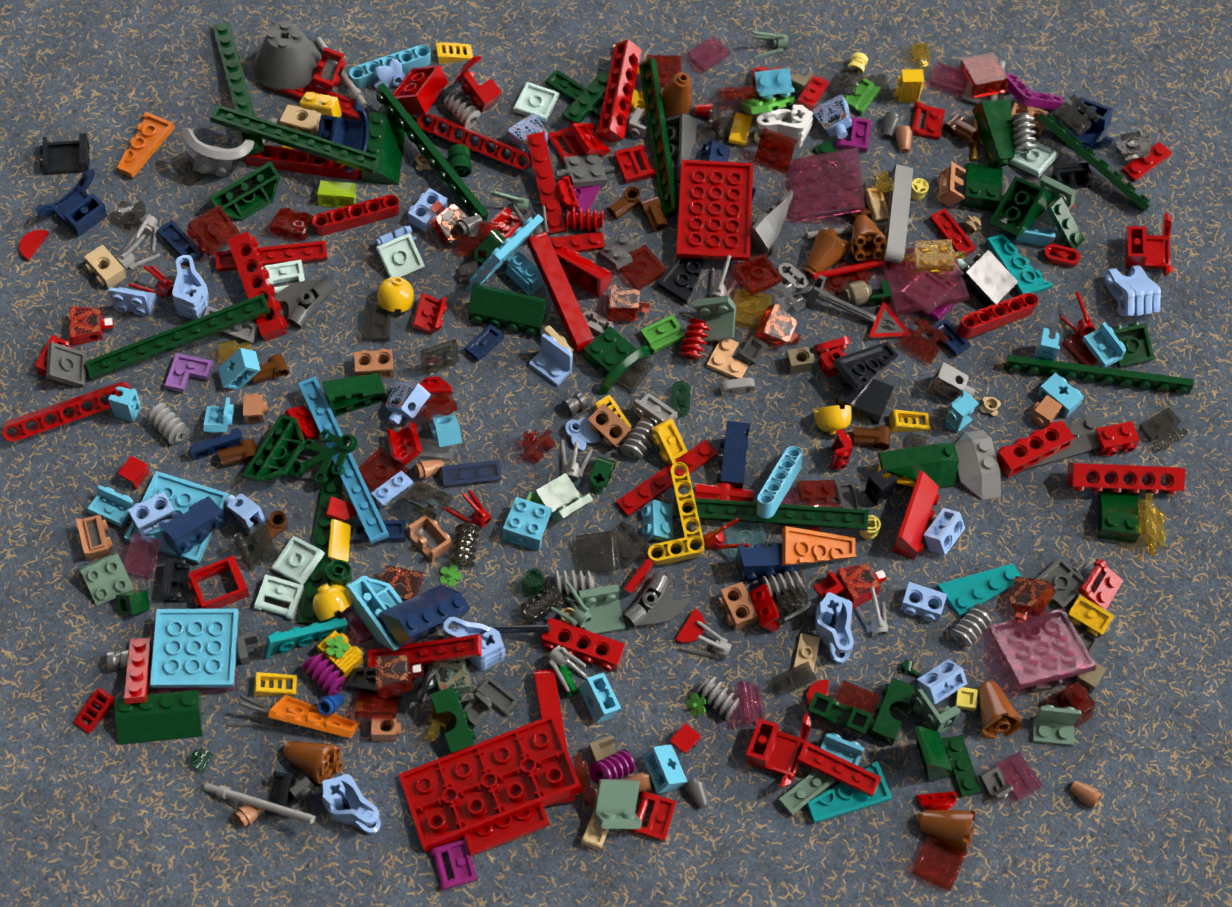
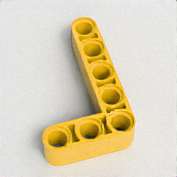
[648,462,705,565]

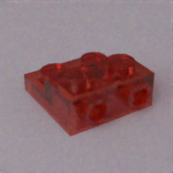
[187,204,241,257]
[732,253,783,296]

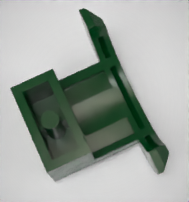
[583,326,651,395]

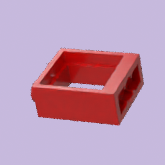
[187,555,250,609]

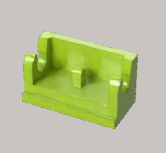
[317,180,357,208]

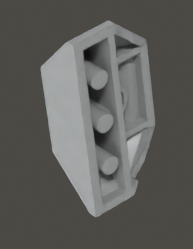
[955,430,1001,500]

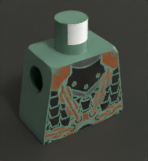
[427,658,473,694]

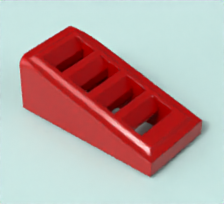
[73,687,115,734]

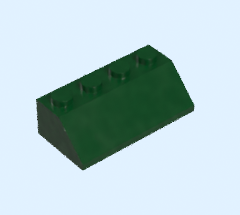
[362,112,405,185]
[468,283,546,336]
[115,690,203,745]

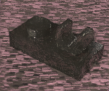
[771,661,817,697]

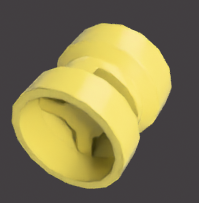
[847,52,868,77]
[859,515,881,540]

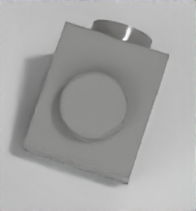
[628,107,646,138]

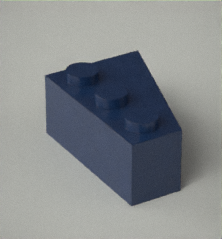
[716,421,750,489]
[159,496,226,557]
[735,543,799,583]

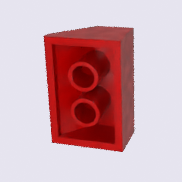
[393,65,448,115]
[555,247,612,298]

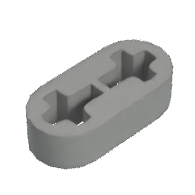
[778,263,808,292]
[583,311,614,335]
[719,378,756,396]

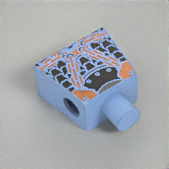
[812,94,852,139]
[507,113,549,154]
[386,381,431,426]
[224,494,266,536]

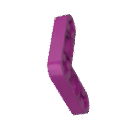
[1002,73,1064,110]

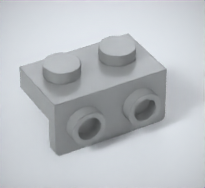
[634,393,677,426]

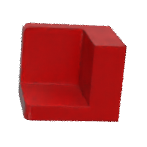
[118,455,150,490]
[814,570,845,600]
[669,723,701,754]

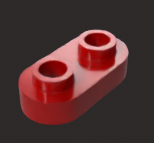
[1043,244,1081,267]
[813,336,850,355]

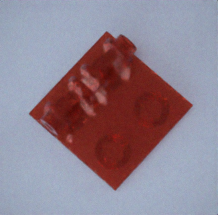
[269,208,314,241]

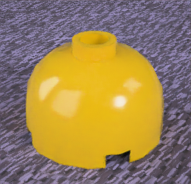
[377,277,414,312]
[814,405,852,435]
[312,583,352,621]

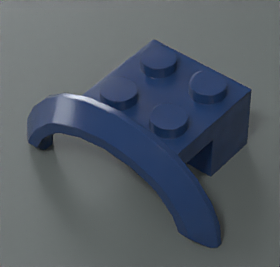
[1052,97,1113,150]
[318,100,369,173]
[36,169,107,237]

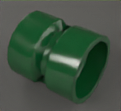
[447,144,472,177]
[326,560,352,590]

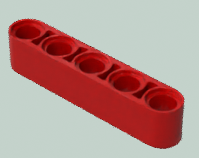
[312,194,400,236]
[957,293,1038,339]

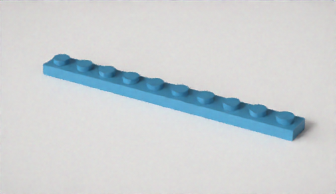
[298,376,389,544]

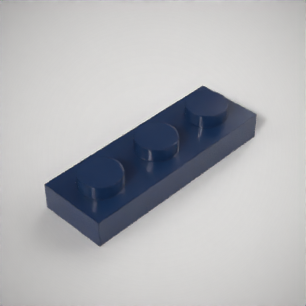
[441,460,502,486]

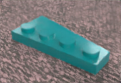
[985,234,1053,295]
[937,564,1024,618]
[263,618,348,660]
[807,761,892,824]

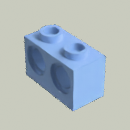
[408,188,448,232]
[128,492,176,537]
[924,508,965,555]
[900,582,947,622]
[917,659,967,704]

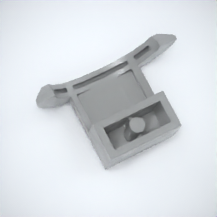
[182,127,254,177]

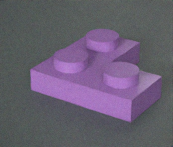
[165,353,214,393]

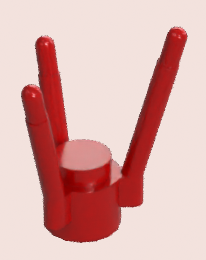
[129,265,174,298]
[1059,291,1095,337]
[443,490,492,529]
[704,518,750,551]

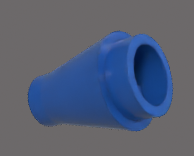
[317,693,345,716]

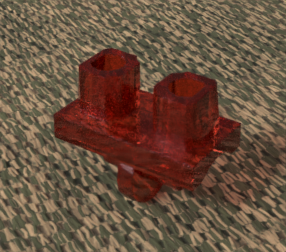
[521,429,556,464]

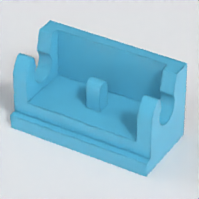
[1015,227,1056,246]
[1034,328,1060,361]
[108,387,142,423]

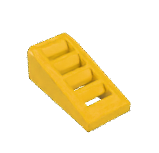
[436,43,473,64]
[594,395,632,437]
[889,409,931,432]
[253,672,297,696]

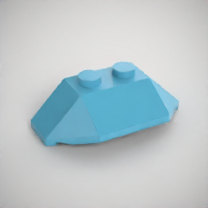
[347,576,403,651]

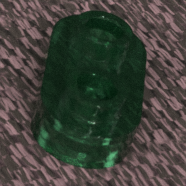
[671,381,691,418]

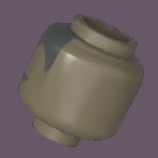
[843,280,872,306]

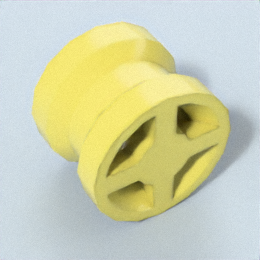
[910,178,929,200]

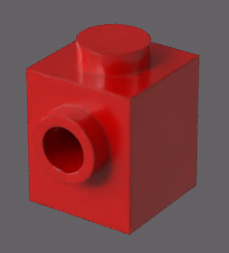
[818,347,847,378]

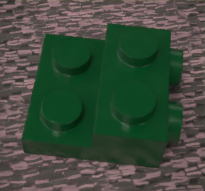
[1111,322,1155,367]

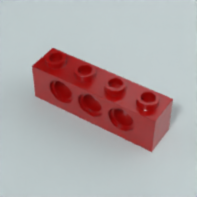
[997,420,1075,478]
[541,618,625,672]

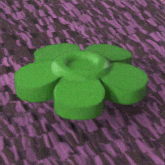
[440,564,462,587]
[326,636,349,659]
[686,693,706,716]

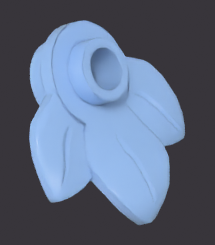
[374,58,405,89]
[565,417,601,451]

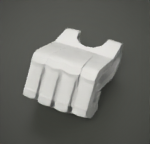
[754,105,813,148]

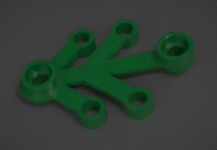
[288,430,358,485]

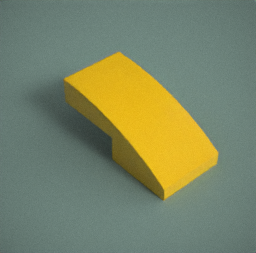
[728,112,753,146]

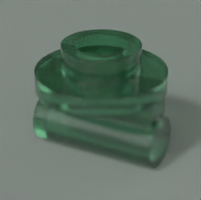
[189,748,213,773]

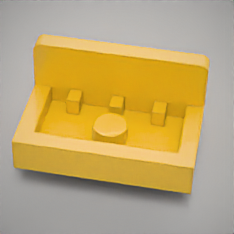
[651,418,688,464]
[1067,595,1114,637]

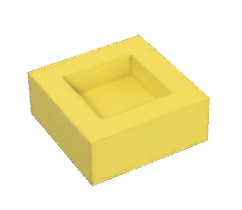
[955,687,978,711]

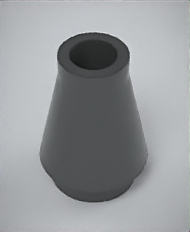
[883,112,900,139]
[455,214,483,236]
[685,777,710,809]

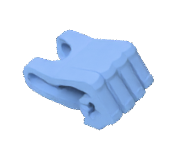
[172,255,209,320]
[1104,265,1161,316]
[815,592,854,664]
[443,617,505,671]
[322,774,381,835]

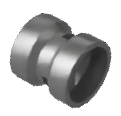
[562,391,588,417]
[107,650,129,671]

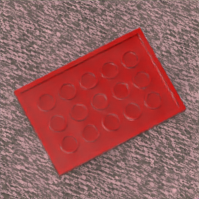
[676,159,753,261]

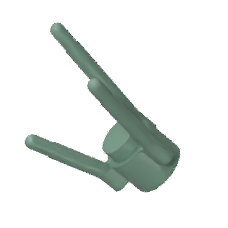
[751,31,788,59]
[489,191,529,216]
[551,582,593,628]

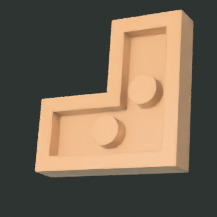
[706,339,748,379]

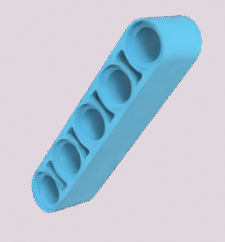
[349,45,431,88]
[757,446,803,518]

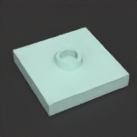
[514,82,559,123]
[1009,141,1058,177]
[376,233,425,278]
[271,536,325,585]

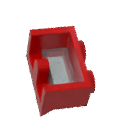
[312,47,346,91]

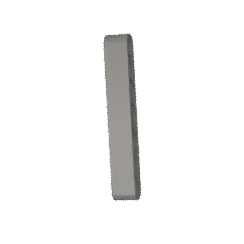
[883,164,913,264]

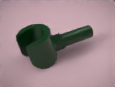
[901,659,922,678]

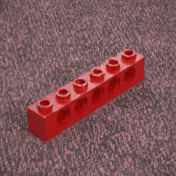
[597,39,642,143]
[227,231,288,341]
[1067,462,1186,494]

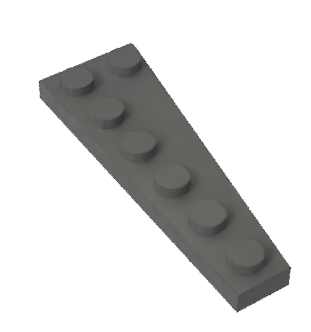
[1015,414,1103,474]

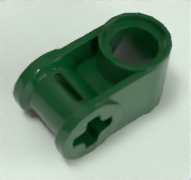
[474,228,506,263]
[589,456,616,495]

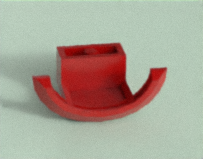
[455,56,502,113]
[1125,212,1173,277]
[746,713,811,788]

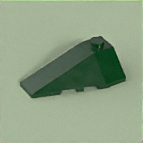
[878,443,959,488]

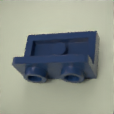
[700,140,730,162]

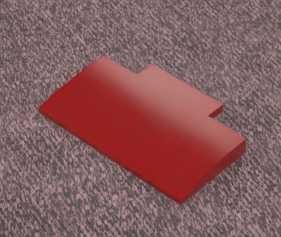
[399,714,583,856]

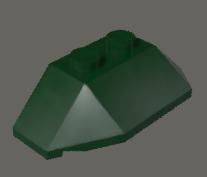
[209,161,280,220]
[242,414,306,482]

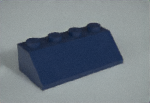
[379,585,471,648]

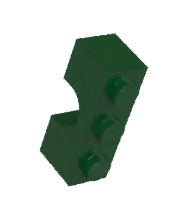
[868,678,915,746]
[429,686,476,753]
[808,691,873,736]

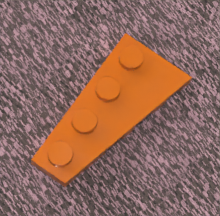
[117,112,175,178]
[782,526,856,566]
[268,694,360,738]

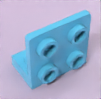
[754,68,795,99]
[502,497,552,551]

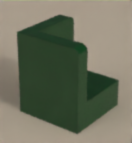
[867,280,892,307]
[116,590,150,615]

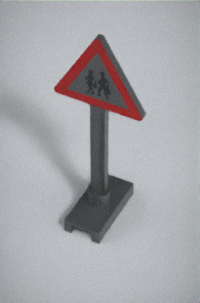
[804,275,911,339]

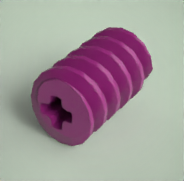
[302,653,346,696]
[590,749,635,783]

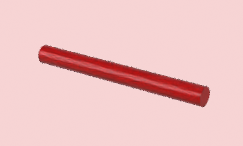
[812,259,884,280]

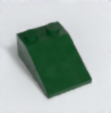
[962,162,1003,212]
[989,176,1052,237]
[1097,488,1141,543]
[914,726,955,782]

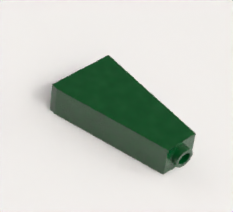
[972,99,1014,167]

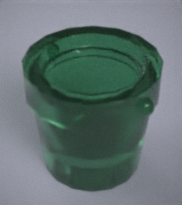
[521,569,547,598]

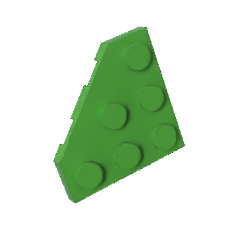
[739,94,795,114]

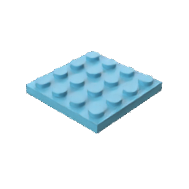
[466,214,544,293]
[124,471,229,564]
[150,609,239,688]

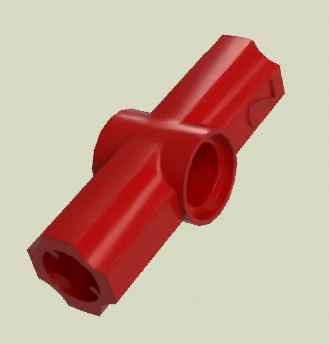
[694,483,754,502]

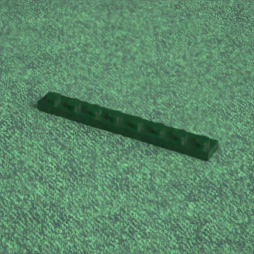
[1037,113,1151,211]

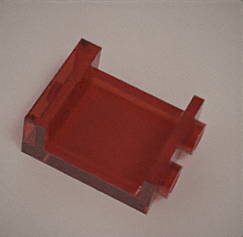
[959,52,1008,98]

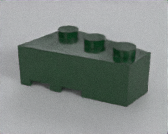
[322,373,387,417]

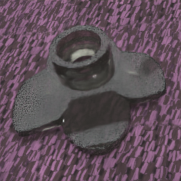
[109,200,146,230]

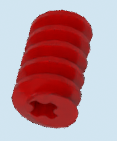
[566,207,604,232]
[679,318,710,360]

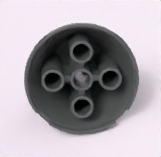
[253,21,322,91]

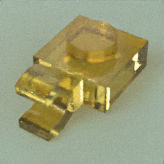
[909,42,931,72]
[874,170,894,193]
[217,340,252,363]
[427,708,453,742]

